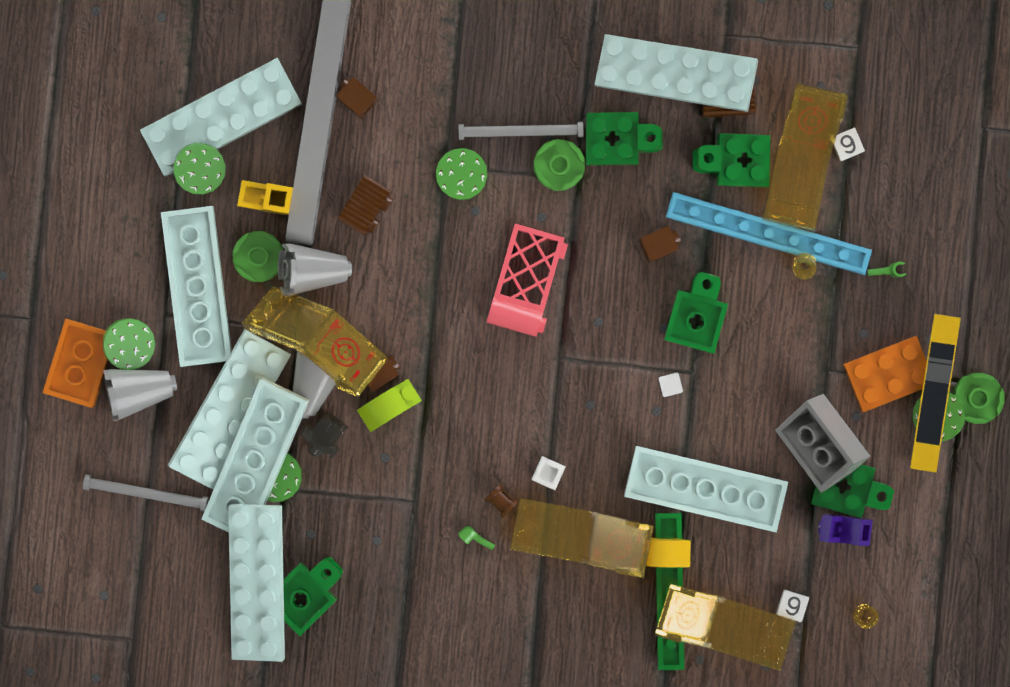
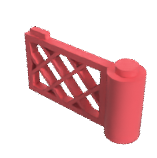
[486,224,568,337]

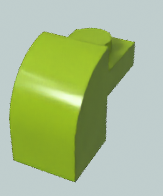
[357,379,422,432]

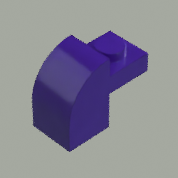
[818,514,873,546]

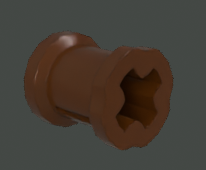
[484,484,519,518]

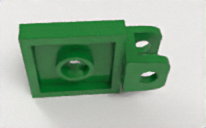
[586,112,663,166]
[692,133,770,188]
[664,272,728,354]
[811,464,894,518]
[283,557,343,636]

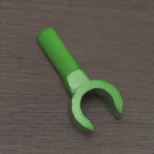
[868,262,906,278]
[459,526,495,550]

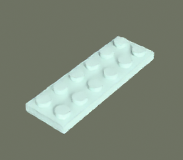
[595,34,758,112]
[140,58,302,177]
[161,206,232,367]
[168,329,291,490]
[202,378,310,532]
[624,446,788,533]
[228,504,285,662]

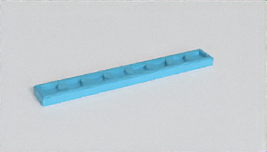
[665,192,872,275]

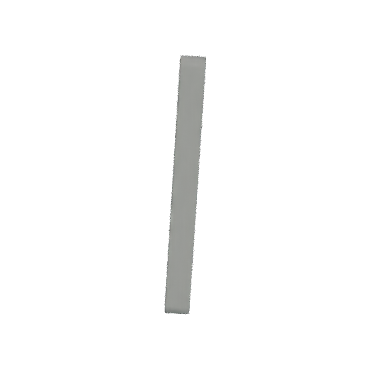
[286,0,352,246]

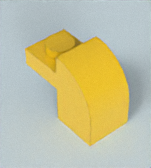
[237,180,293,215]
[636,537,691,567]

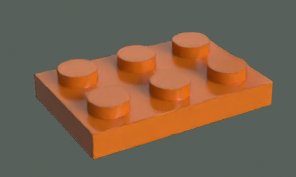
[43,318,109,408]
[843,336,927,412]

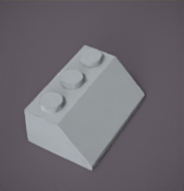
[775,394,870,493]

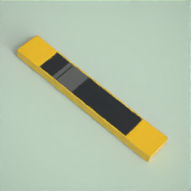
[910,314,961,473]

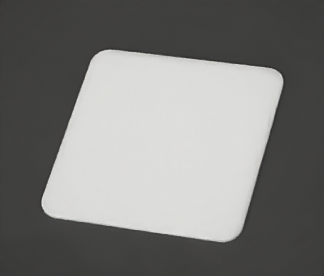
[659,373,683,397]

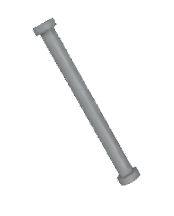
[459,122,583,140]
[83,474,209,512]

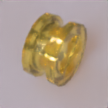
[793,253,817,279]
[853,604,878,629]

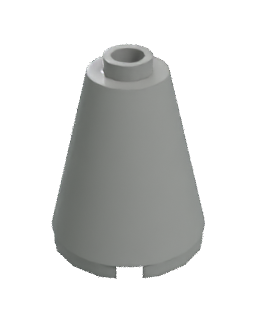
[278,243,352,296]
[293,343,348,419]
[103,369,177,421]

